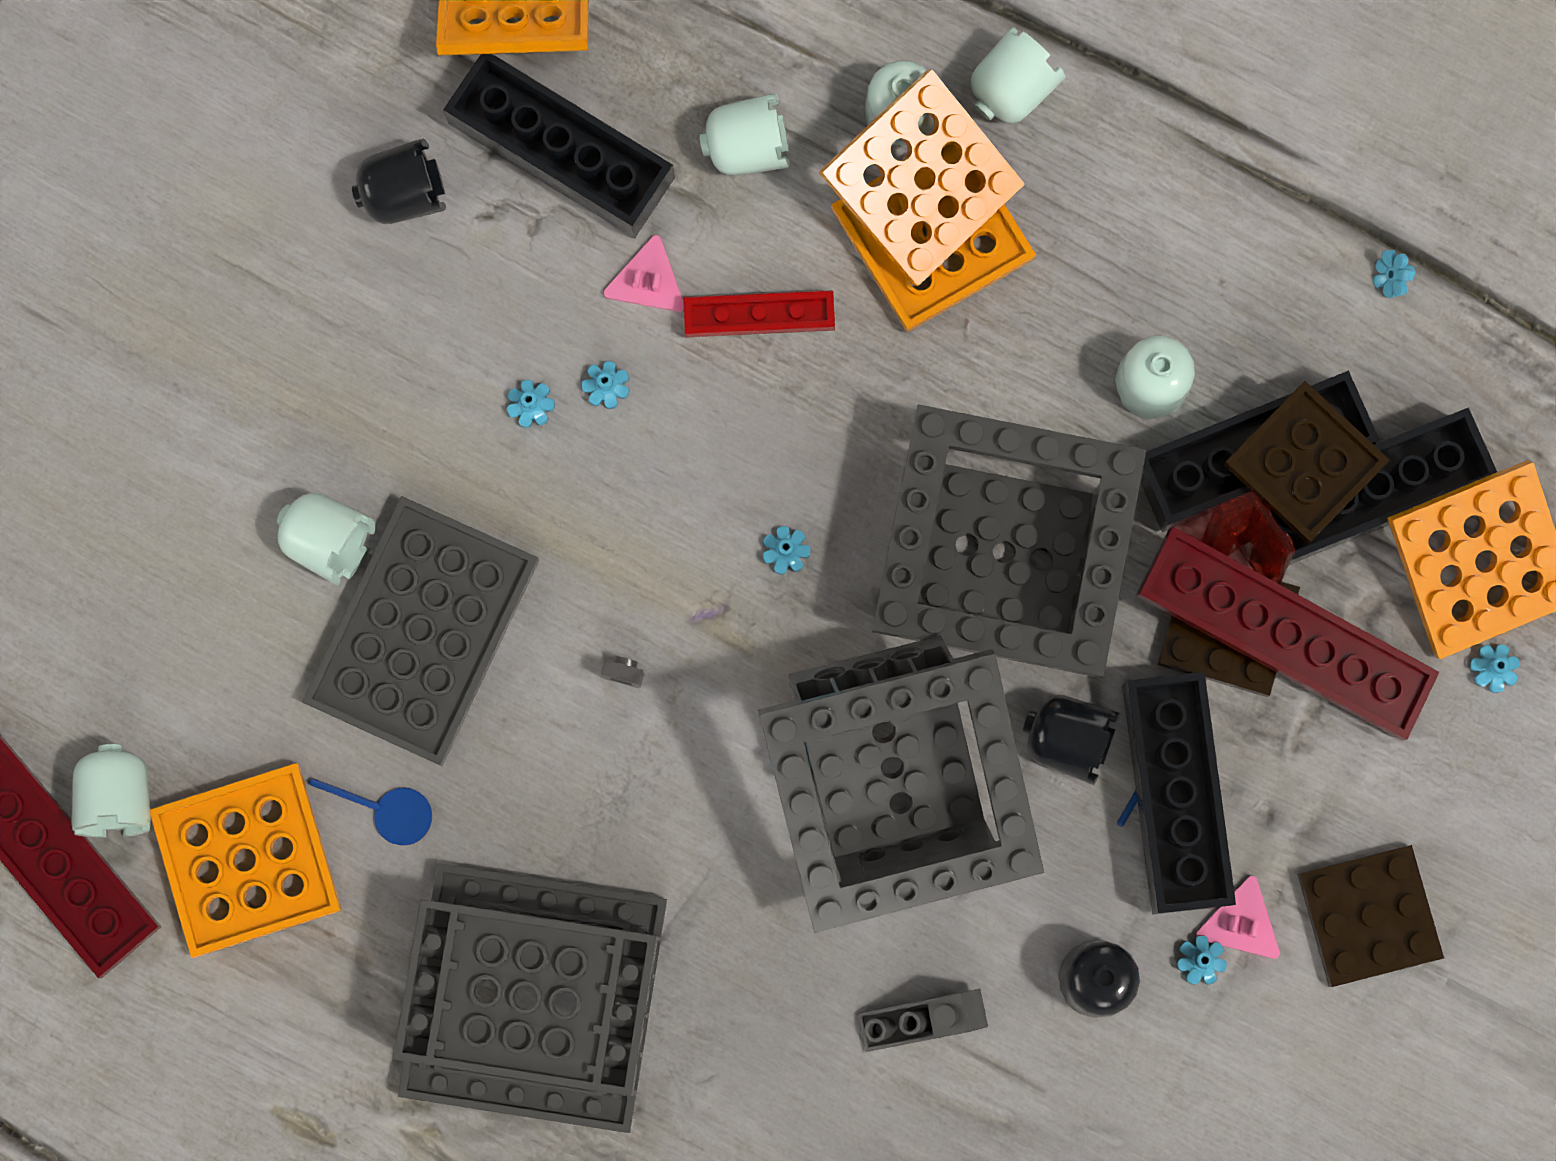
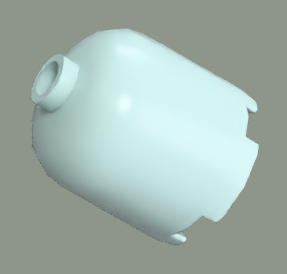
[970,26,1066,123]
[864,60,934,148]
[700,93,790,175]
[1115,336,1195,419]
[277,493,375,586]
[71,744,151,838]

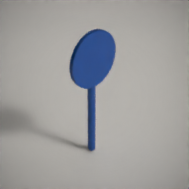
[309,778,432,846]

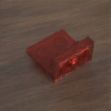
[1201,491,1295,584]

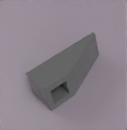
[858,988,988,1052]

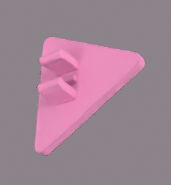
[604,235,684,312]
[1196,876,1280,959]

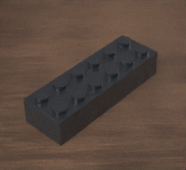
[443,54,675,239]
[1140,370,1380,533]
[1250,407,1497,569]
[1122,672,1236,915]

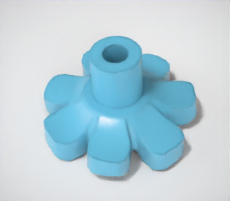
[1373,250,1415,298]
[582,361,629,409]
[507,380,555,428]
[763,526,811,575]
[1469,644,1520,693]
[1176,936,1227,985]

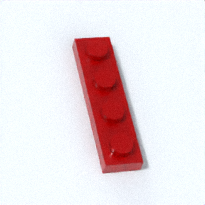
[683,290,835,338]

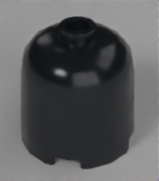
[352,138,446,224]
[1022,694,1120,785]
[1058,940,1140,1018]

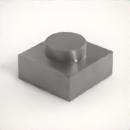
[601,656,644,688]

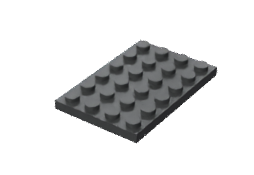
[302,496,540,766]

